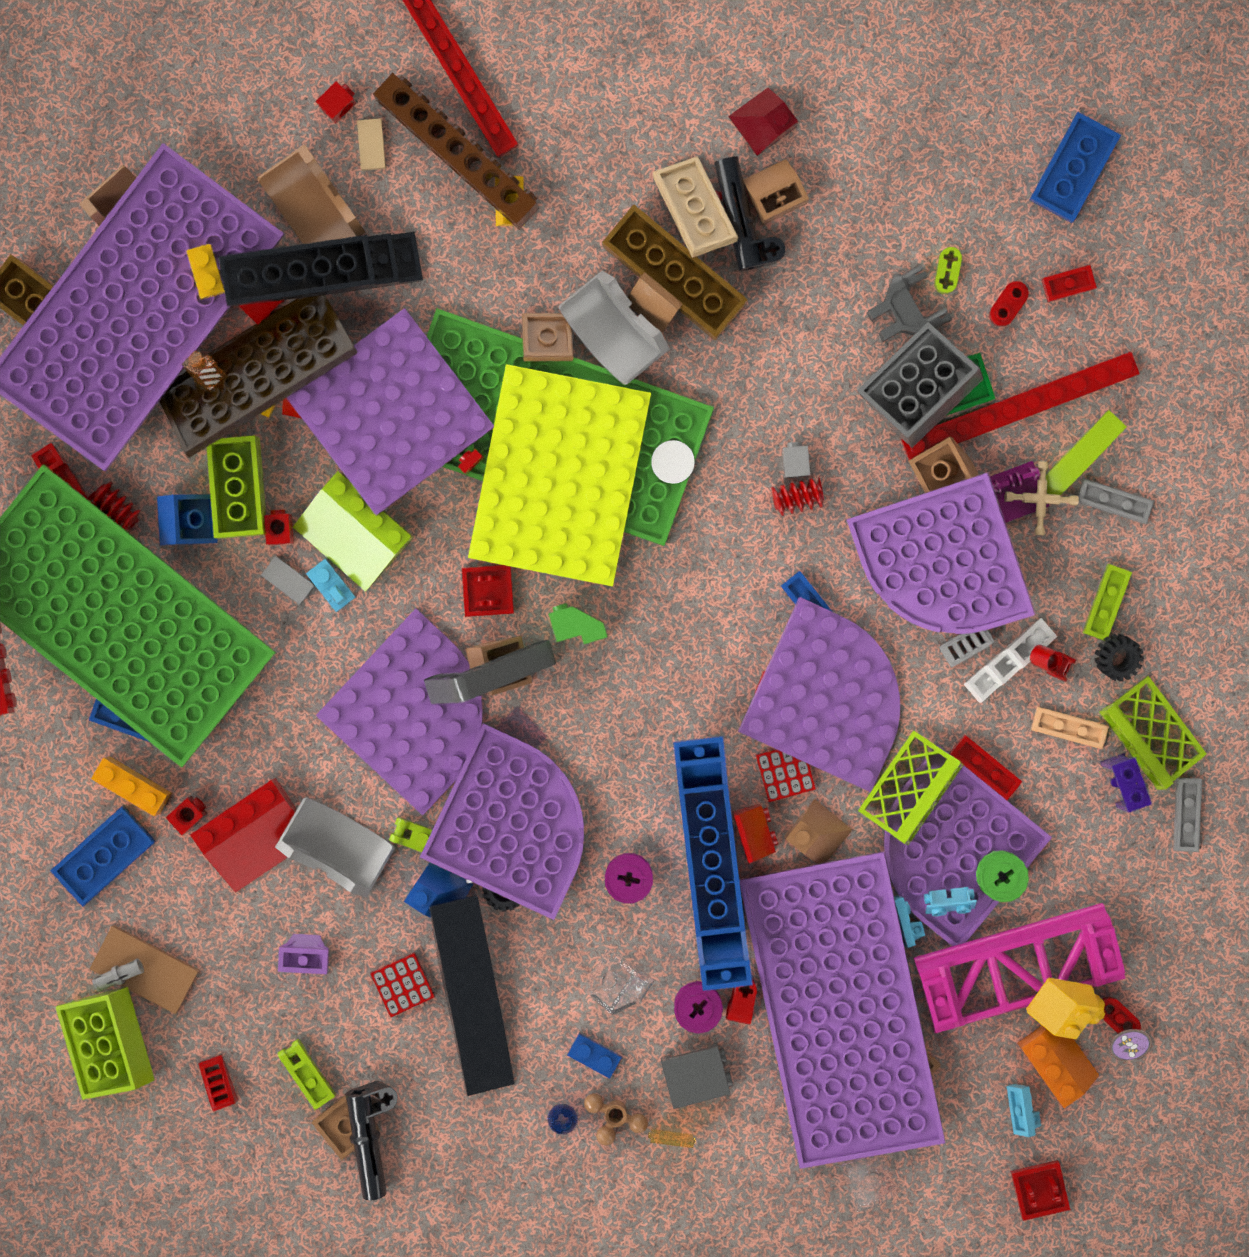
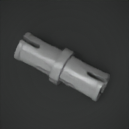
[92,958,144,992]

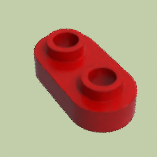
[989,281,1029,327]
[1102,997,1141,1034]

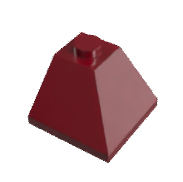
[728,87,799,156]

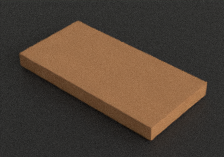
[90,925,199,1014]

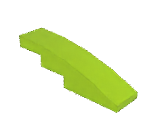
[1046,410,1127,495]

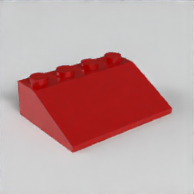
[190,778,297,893]

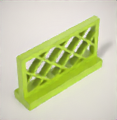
[1099,676,1207,790]
[858,730,964,845]

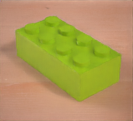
[206,436,266,539]

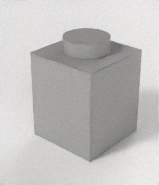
[782,442,810,478]

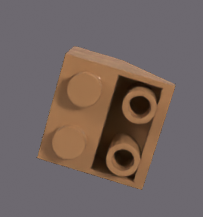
[743,159,809,225]

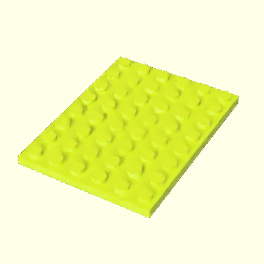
[468,364,651,587]

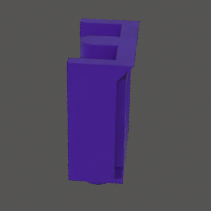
[1100,753,1152,813]

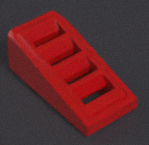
[198,1054,238,1112]

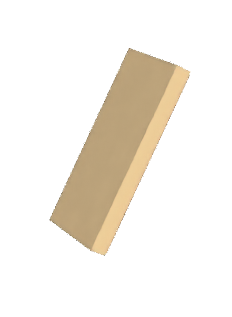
[653,156,738,258]

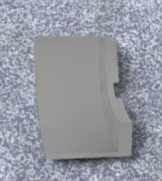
[559,270,670,385]
[275,797,394,898]

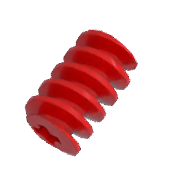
[771,477,824,516]
[88,481,141,532]

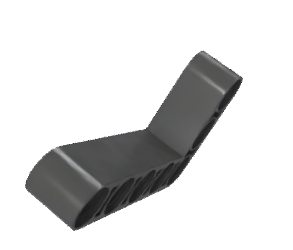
[424,640,556,704]

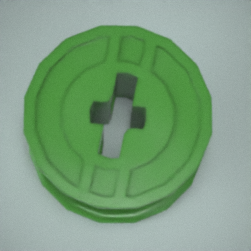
[976,850,1029,902]

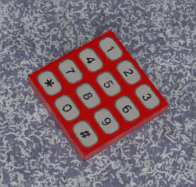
[755,749,816,802]
[370,952,435,1018]

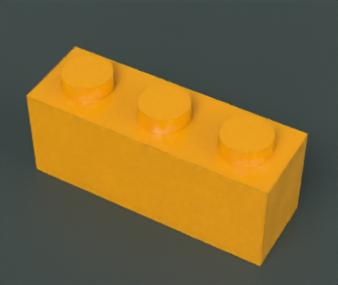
[91,756,172,816]

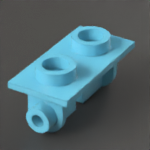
[924,887,977,916]

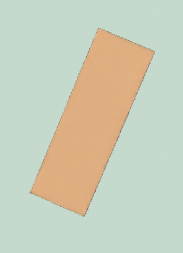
[1031,706,1109,749]

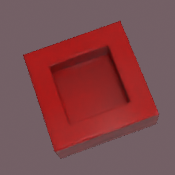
[458,449,484,475]

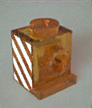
[181,351,226,392]

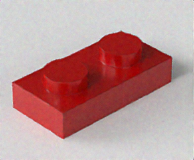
[1041,265,1097,303]

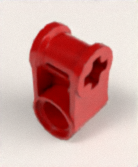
[1030,645,1077,682]
[726,978,757,1025]

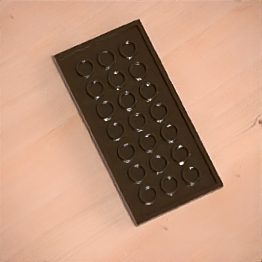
[159,295,358,458]

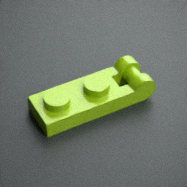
[389,817,433,852]
[277,1039,336,1110]

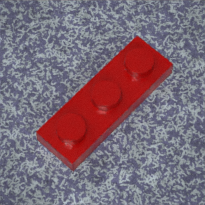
[949,735,1023,800]

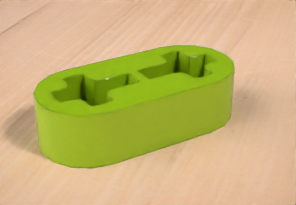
[934,247,962,294]

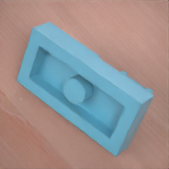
[306,559,356,612]
[894,896,925,948]
[1006,1084,1041,1137]

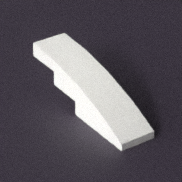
[964,618,1057,703]

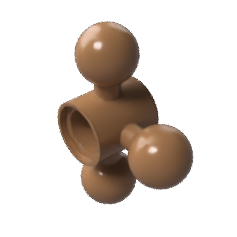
[584,1093,648,1146]

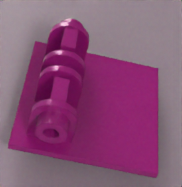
[990,461,1050,523]

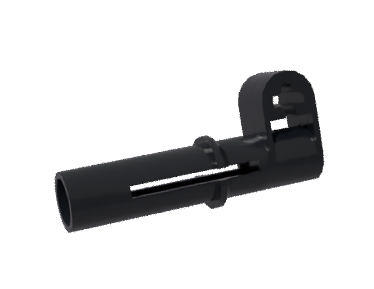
[714,156,786,271]
[345,1081,398,1201]

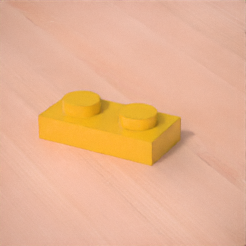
[186,244,224,300]

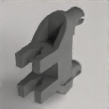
[867,264,952,342]

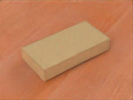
[357,118,386,171]

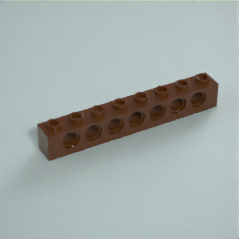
[373,72,539,230]

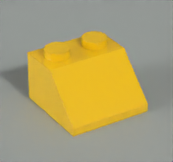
[1026,978,1099,1039]

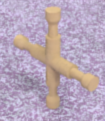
[1004,462,1079,536]

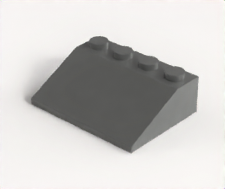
[857,322,983,448]

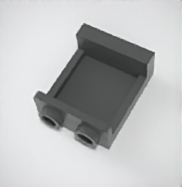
[661,1043,733,1109]

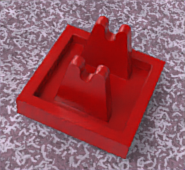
[461,565,514,617]
[1010,1160,1071,1221]

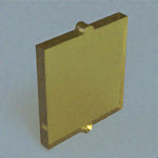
[648,1129,696,1148]

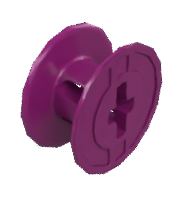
[605,853,653,904]
[674,981,723,1034]

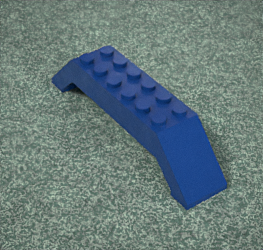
[673,736,753,991]

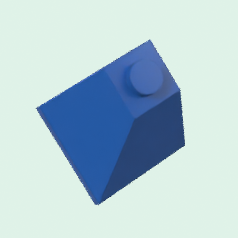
[404,862,474,918]

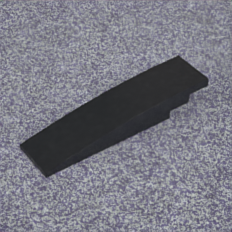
[218,231,423,307]
[428,895,515,1096]

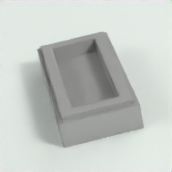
[261,556,315,605]

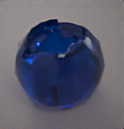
[547,1104,578,1135]

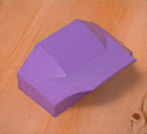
[278,934,329,974]

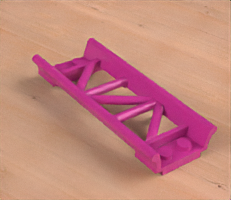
[913,903,1125,1033]

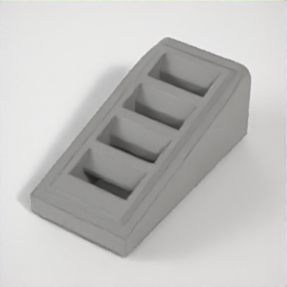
[938,630,995,668]

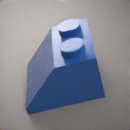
[157,494,218,546]

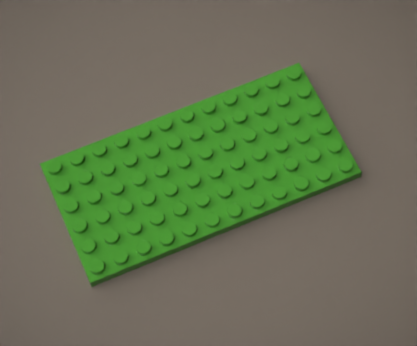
[427,308,714,546]
[0,465,276,768]

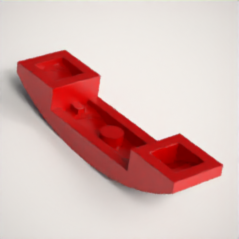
[31,443,91,502]

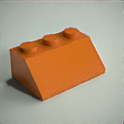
[1017,1025,1099,1109]

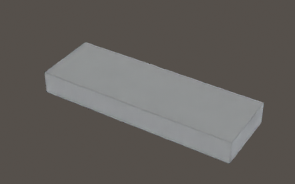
[1078,478,1154,525]
[1173,777,1202,852]

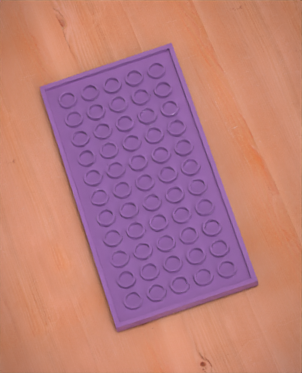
[0,143,284,472]
[739,851,945,1169]

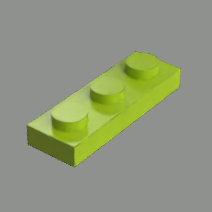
[1082,564,1132,641]

